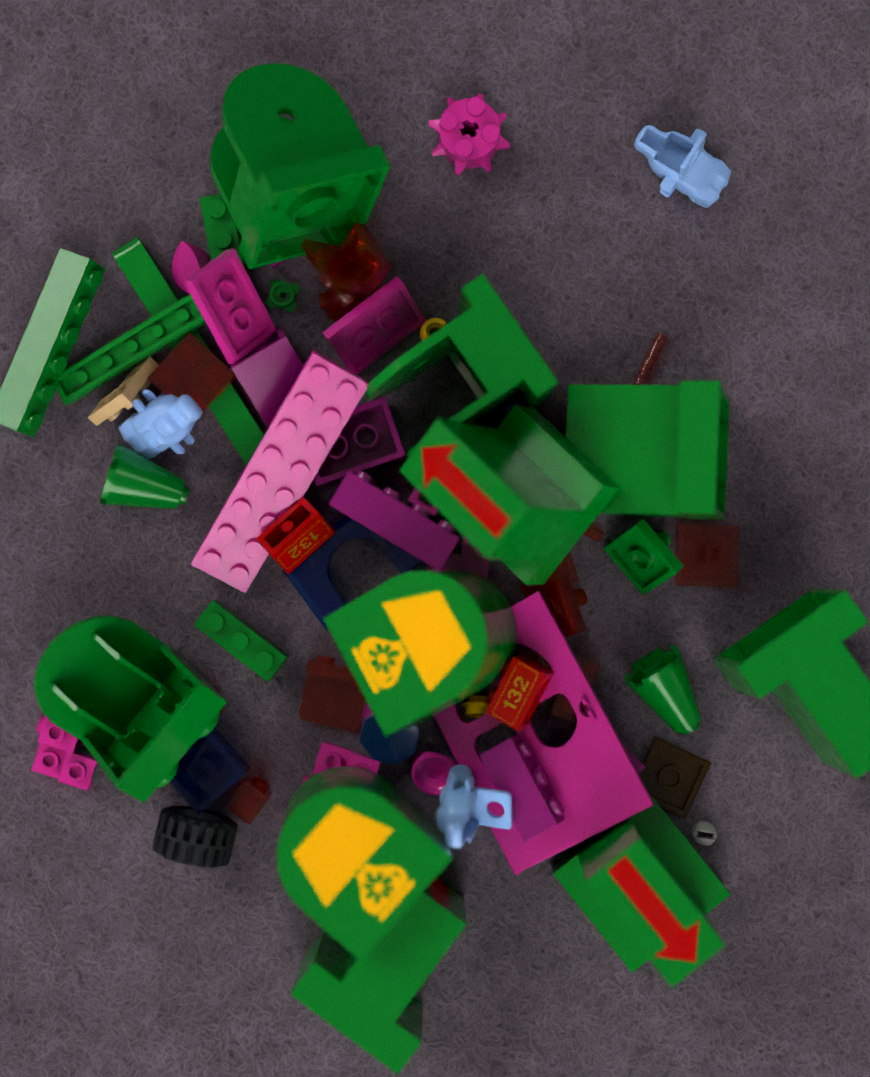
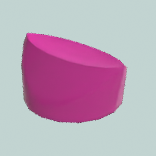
[171,241,211,294]
[411,751,458,795]

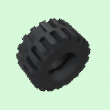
[152,806,238,868]

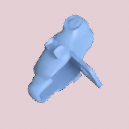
[634,125,731,208]
[118,381,202,459]
[436,764,512,849]

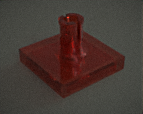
[675,524,740,588]
[521,570,587,637]

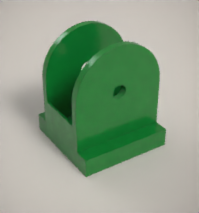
[209,63,390,269]
[364,274,558,458]

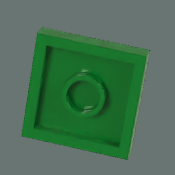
[603,519,684,595]

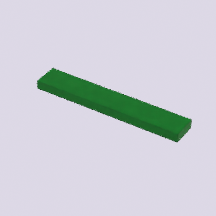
[56,294,206,405]

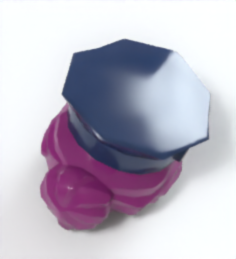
[359,703,420,765]

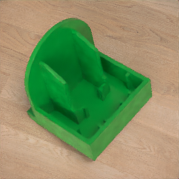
[34,615,227,804]

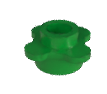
[267,279,300,312]

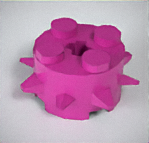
[428,93,510,176]

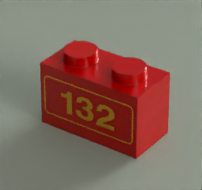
[256,497,335,575]
[485,655,554,732]

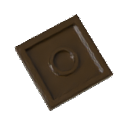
[639,736,711,819]

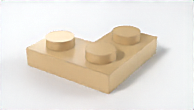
[88,356,158,426]

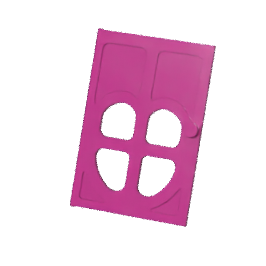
[434,591,654,875]

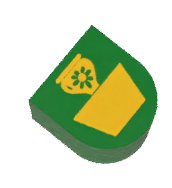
[323,570,517,736]
[277,766,453,962]

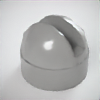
[691,820,717,846]

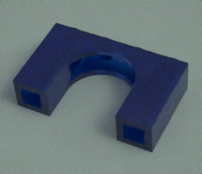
[282,516,422,631]

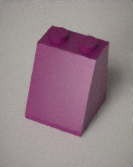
[230,324,304,427]

